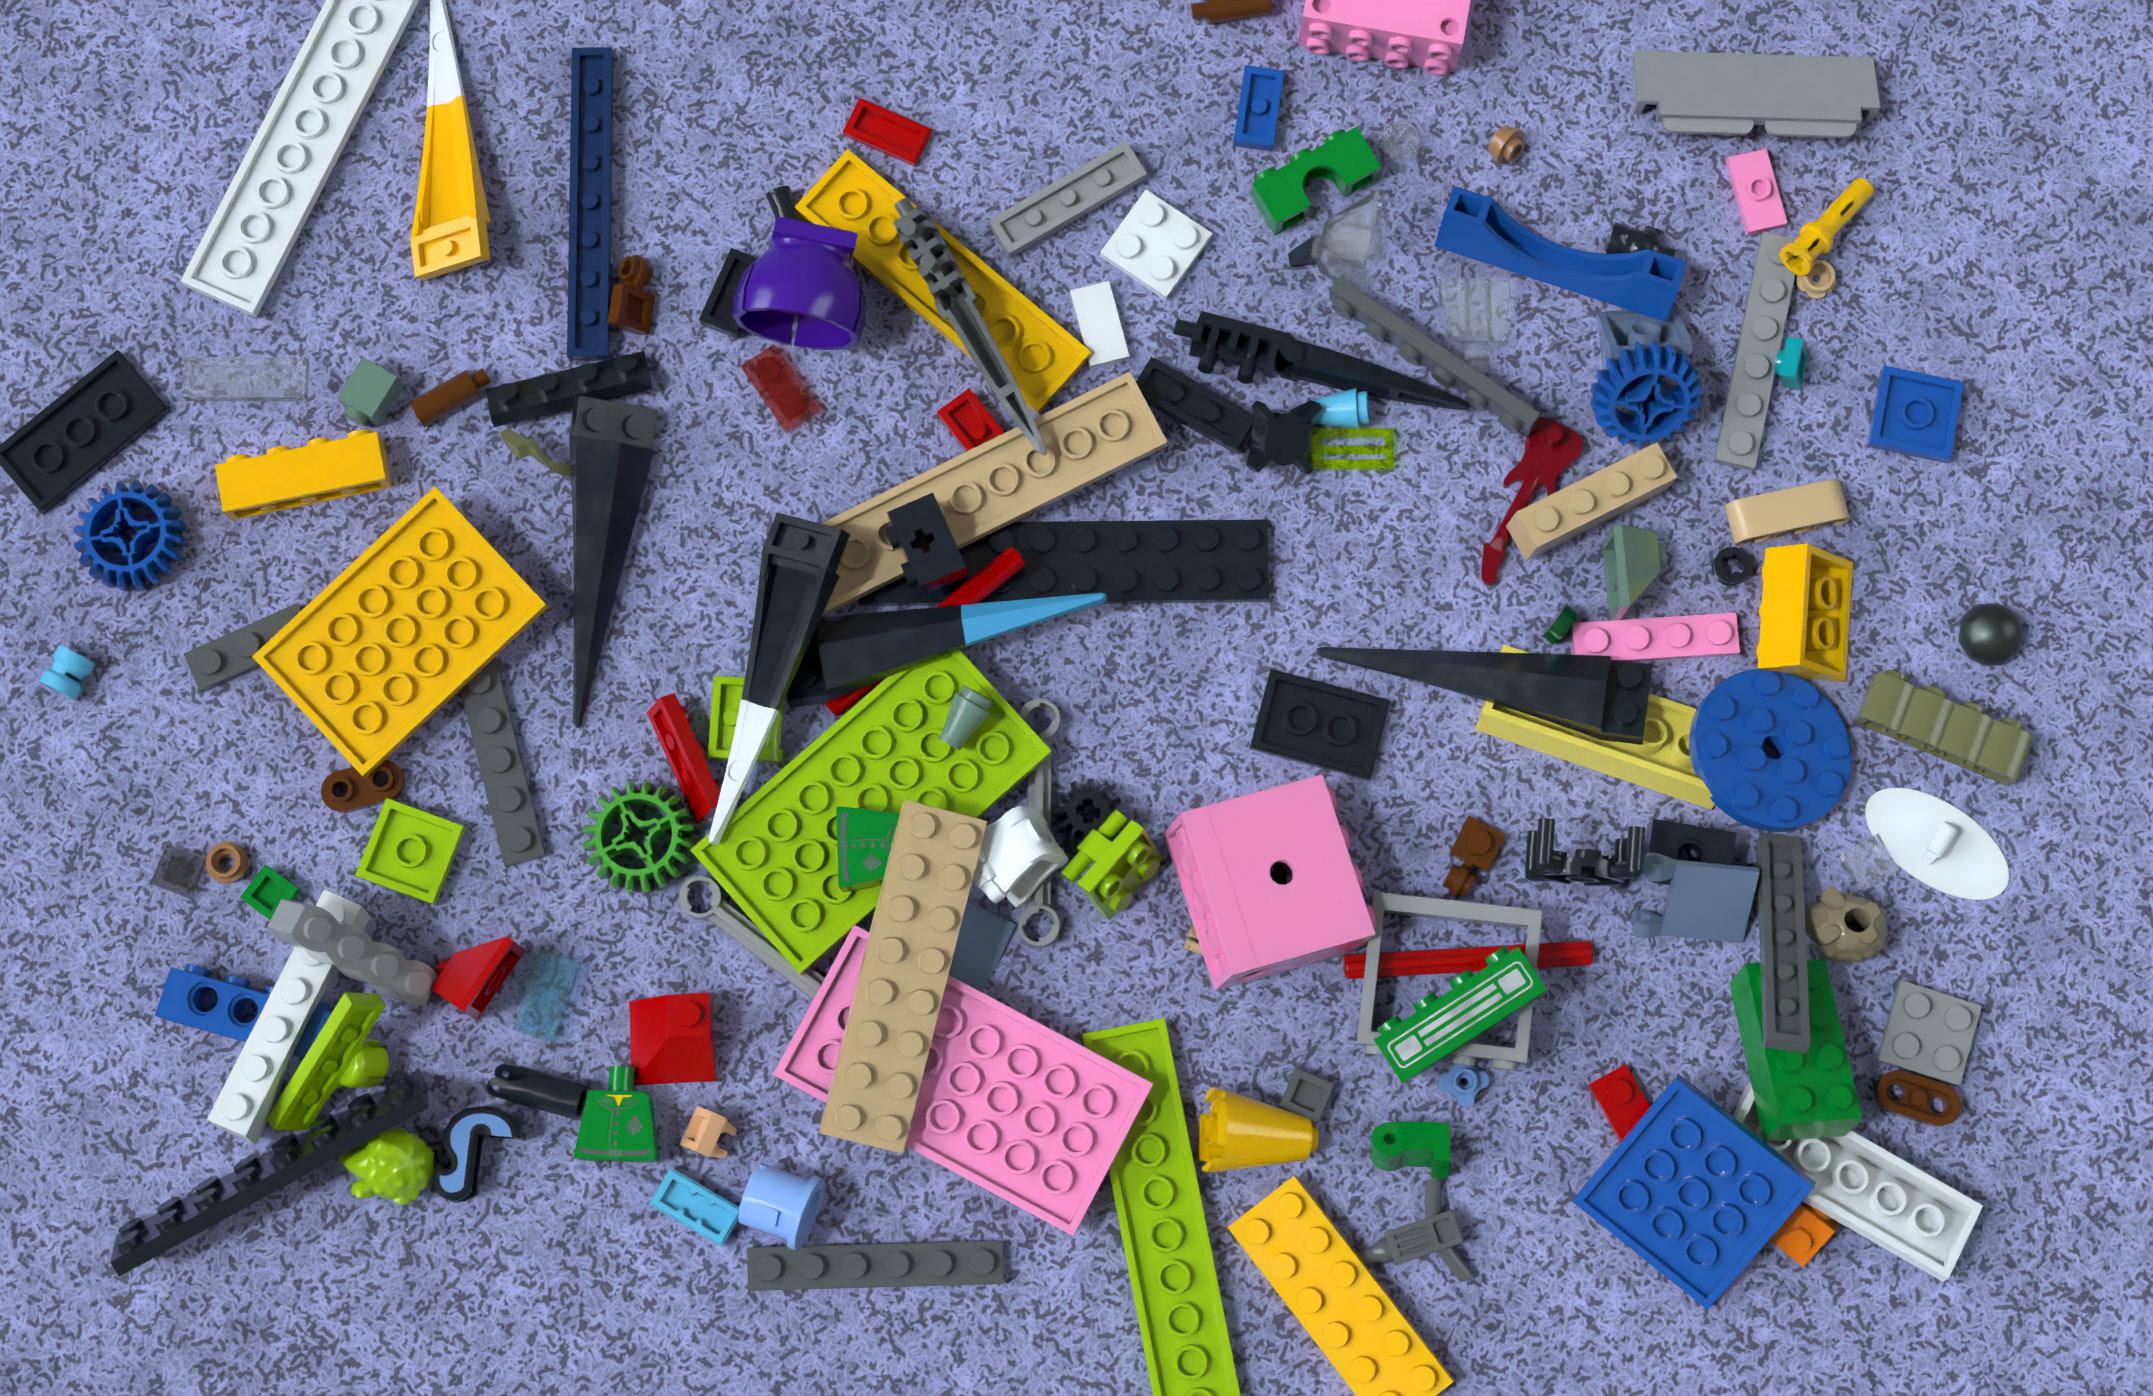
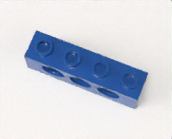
[155,963,332,1059]

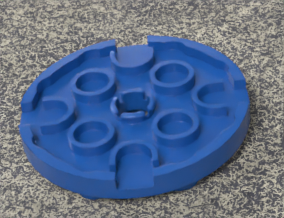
[1689,669,1851,832]

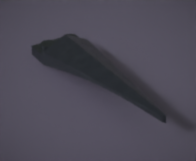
[569,396,658,728]
[1317,647,1653,745]

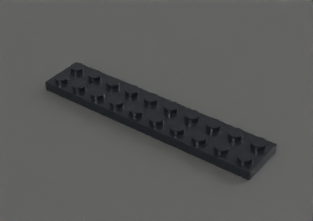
[858,519,1269,606]

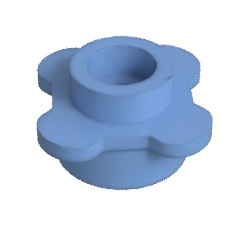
[1438,1064,1489,1107]

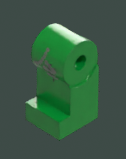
[1370,1122,1450,1178]

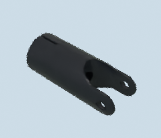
[486,1064,588,1120]

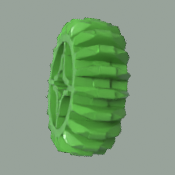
[582,781,695,894]

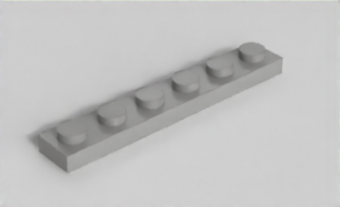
[1713,231,1799,471]

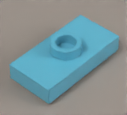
[649,1167,740,1247]

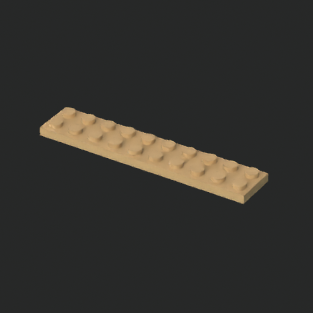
[821,372,1168,617]

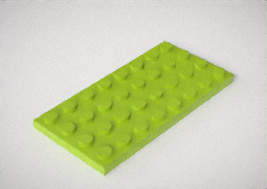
[690,650,1052,976]

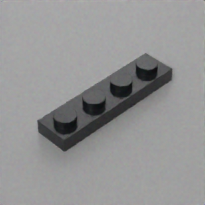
[486,351,653,427]

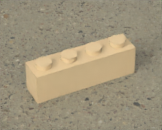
[1506,442,1677,561]

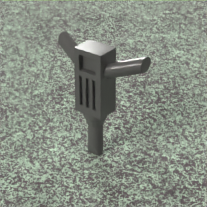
[1356,1178,1476,1283]

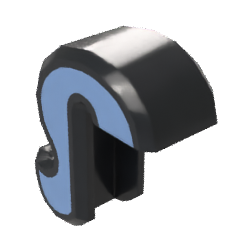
[433,1106,525,1203]

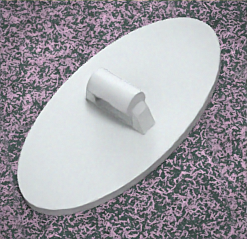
[1865,788,2009,900]

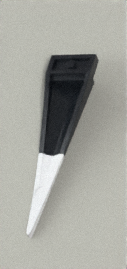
[709,512,850,846]

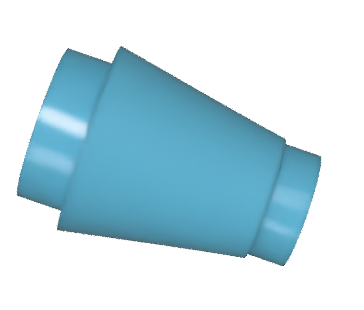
[1311,388,1370,429]

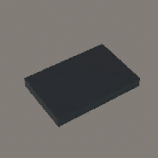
[1249,669,1390,781]

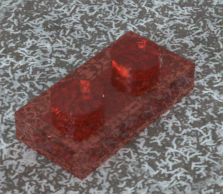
[741,344,820,434]

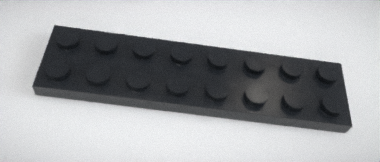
[110,1071,428,1276]

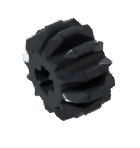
[1053,779,1123,845]

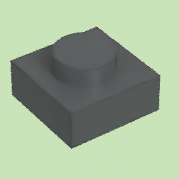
[1278,1067,1334,1124]

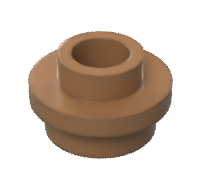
[1488,125,1525,165]
[205,842,248,884]

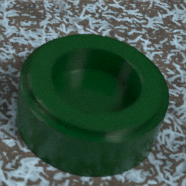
[1541,603,1578,645]

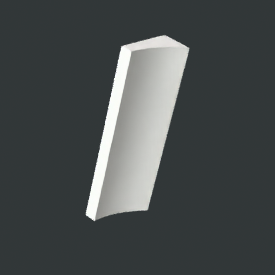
[1733,1082,1983,1282]

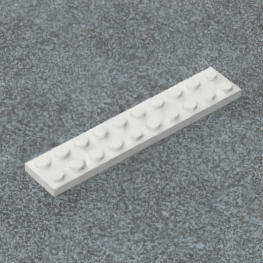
[180,0,419,318]

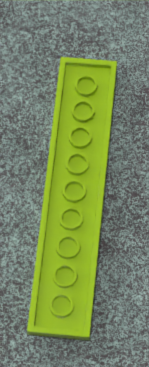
[1082,1018,1241,1396]

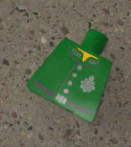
[836,806,900,892]
[574,1066,660,1163]

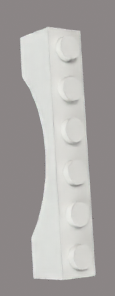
[207,889,371,1145]

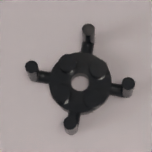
[1525,818,1646,889]

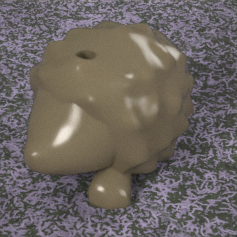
[1805,887,1888,965]

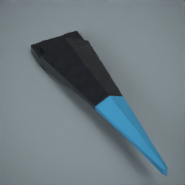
[786,593,1107,708]

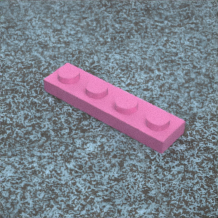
[1571,613,1740,662]

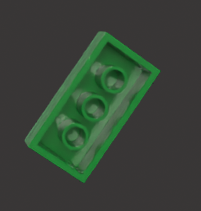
[1729,959,1862,1142]

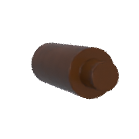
[1191,0,1272,24]
[409,368,491,427]

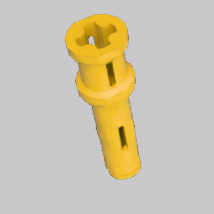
[1779,178,1874,276]

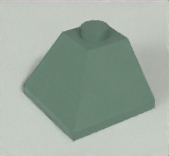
[1602,524,1666,620]

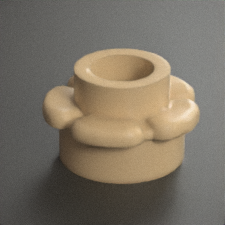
[1796,260,1836,299]

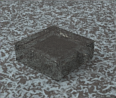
[150,845,206,900]

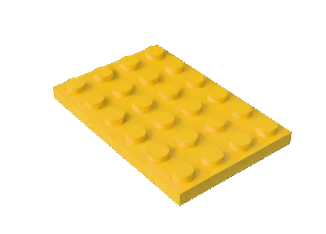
[252,486,549,778]

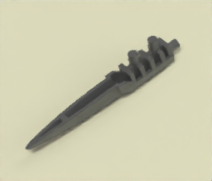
[893,198,1047,456]

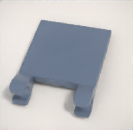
[1631,853,1760,943]
[949,900,1016,993]

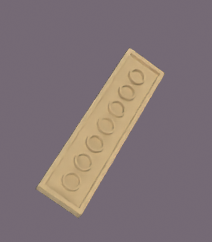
[818,800,987,1154]

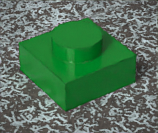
[240,864,301,921]

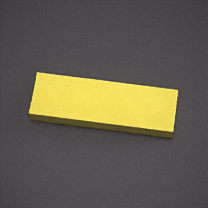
[1475,644,1715,810]

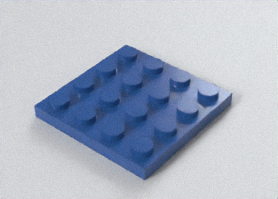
[1572,1073,1816,1310]

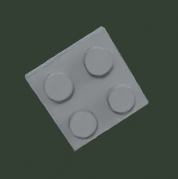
[1876,980,1982,1087]

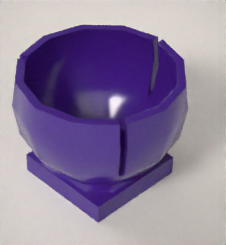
[733,216,866,350]

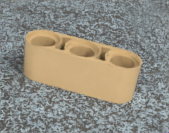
[1725,479,1850,547]

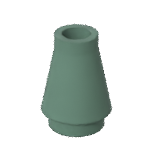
[939,685,993,750]

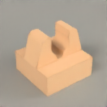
[680,1106,737,1158]

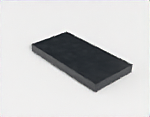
[0,350,171,515]

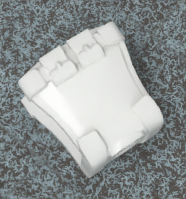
[973,806,1068,908]

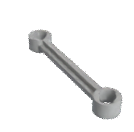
[1018,698,1060,949]
[679,876,825,1000]

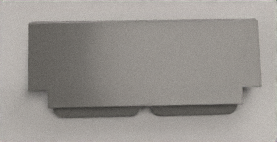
[1633,51,1881,138]

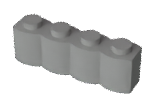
[267,899,438,1006]

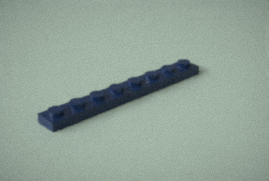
[567,47,614,361]

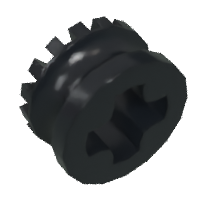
[1712,547,1751,586]

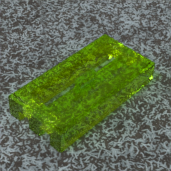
[1311,428,1394,470]

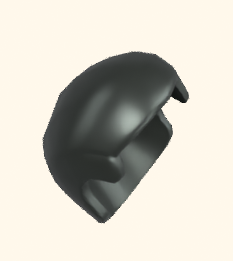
[1958,603,2023,666]

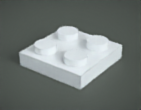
[1100,190,1212,300]

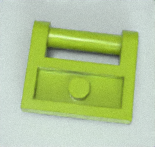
[708,676,784,764]

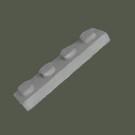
[988,141,1147,258]

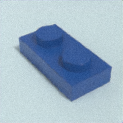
[1233,65,1284,151]

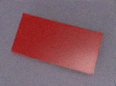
[843,98,932,167]

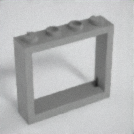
[1357,892,1543,1071]

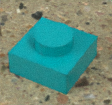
[1775,337,1809,391]

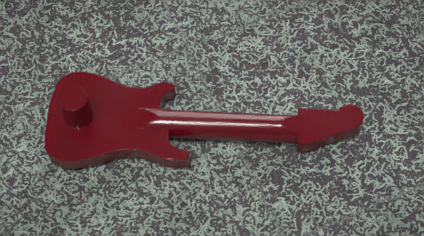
[1481,417,1584,586]

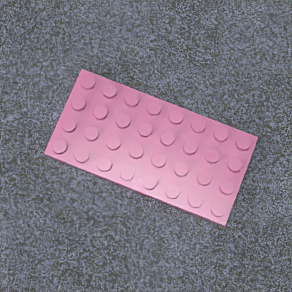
[773,925,1153,1236]

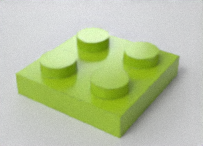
[355,798,466,906]

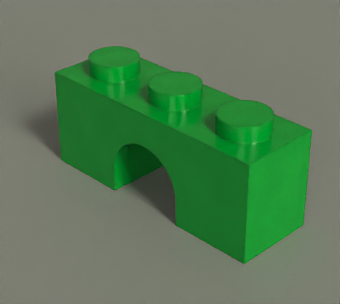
[1250,126,1381,235]

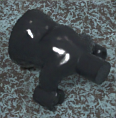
[1606,222,1676,257]

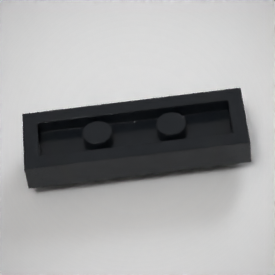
[1136,357,1254,454]

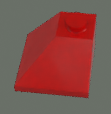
[430,936,526,1020]
[629,992,716,1086]

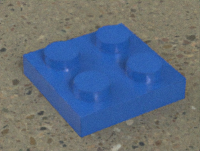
[1867,365,1964,463]

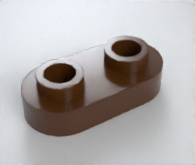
[321,760,405,813]
[1874,1070,1961,1127]

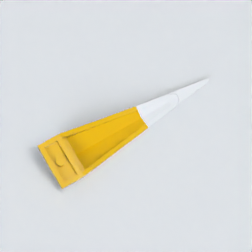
[410,0,491,280]

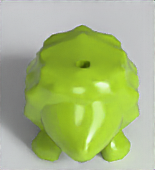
[339,1128,435,1205]

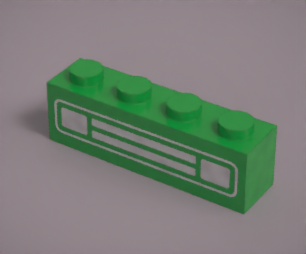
[1374,946,1547,1085]

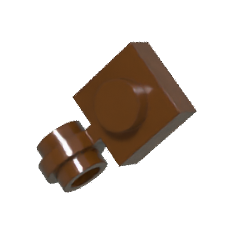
[607,255,655,335]
[1442,816,1506,897]

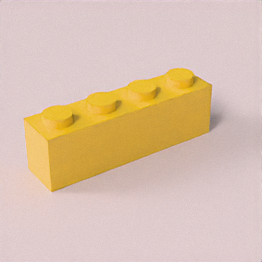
[215,429,392,521]

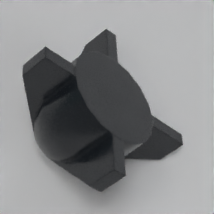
[1246,400,1322,475]

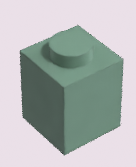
[337,357,404,427]

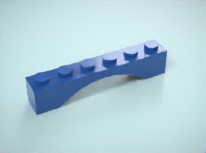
[1434,186,1687,322]

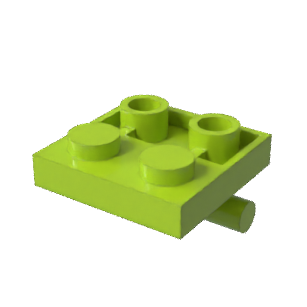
[1061,809,1163,921]

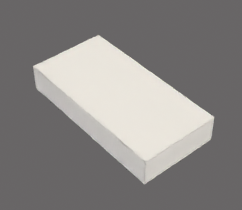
[1070,281,1130,370]

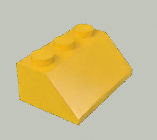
[1756,543,1853,682]

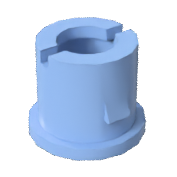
[738,1163,825,1251]

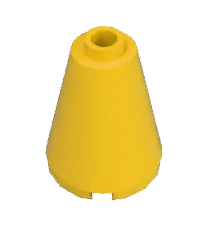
[1198,1087,1318,1173]

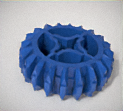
[1590,340,1702,449]
[73,481,187,592]

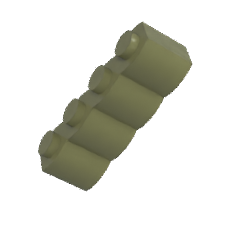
[1854,670,2034,786]

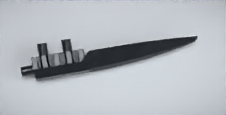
[1173,311,1470,410]

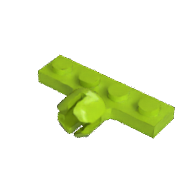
[267,992,390,1130]

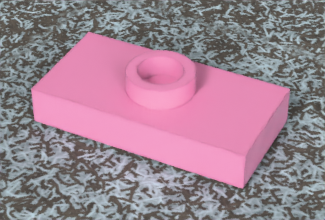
[1725,149,1788,236]

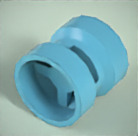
[38,645,96,701]

